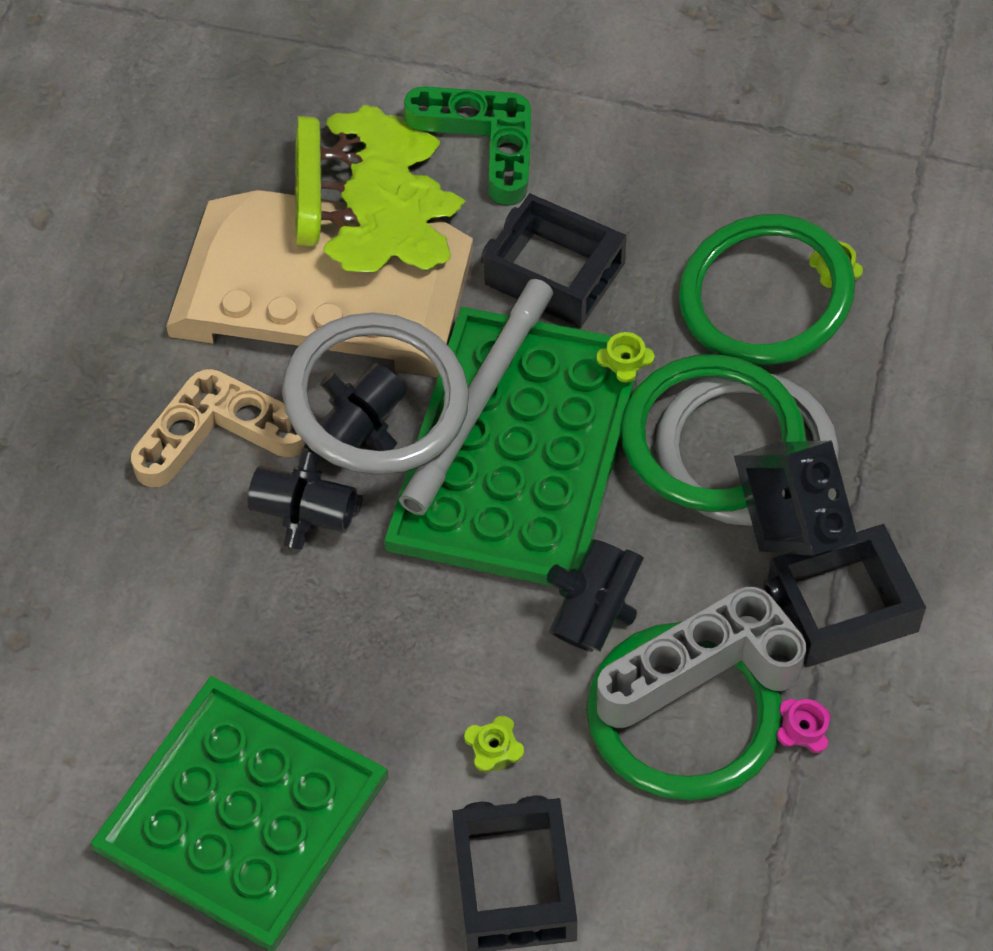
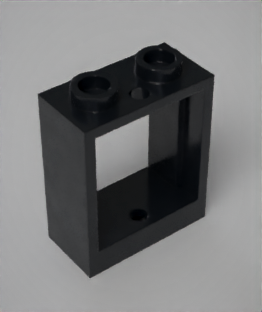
[481,193,626,328]
[734,440,858,556]
[763,524,926,668]
[452,795,578,951]

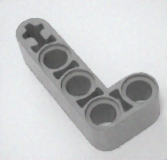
[597,587,806,728]

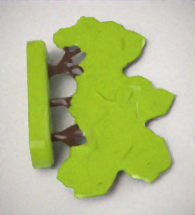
[295,105,466,272]

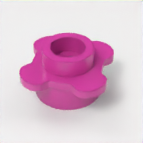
[777,699,831,753]

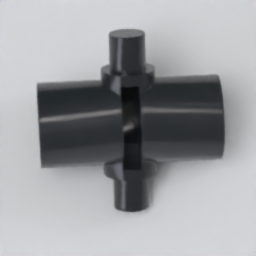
[304,364,406,451]
[247,448,363,549]
[546,539,644,652]

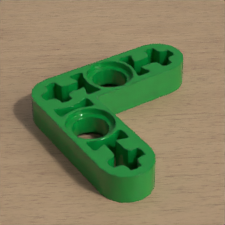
[403,86,531,205]

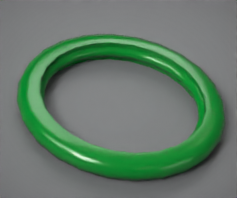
[678,214,855,366]
[621,354,806,513]
[586,622,783,801]

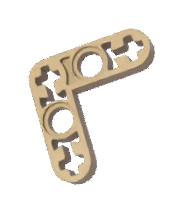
[131,369,305,487]

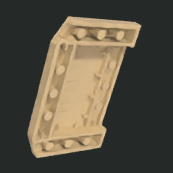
[166,190,473,377]

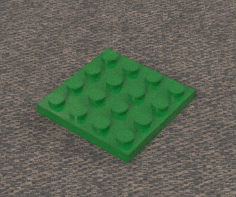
[90,675,389,951]

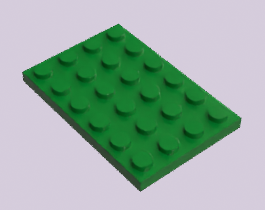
[384,306,638,587]

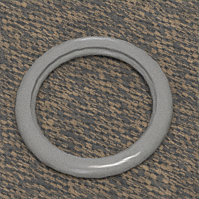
[282,312,469,475]
[655,374,839,526]

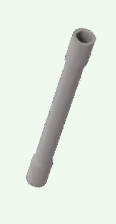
[399,279,553,515]

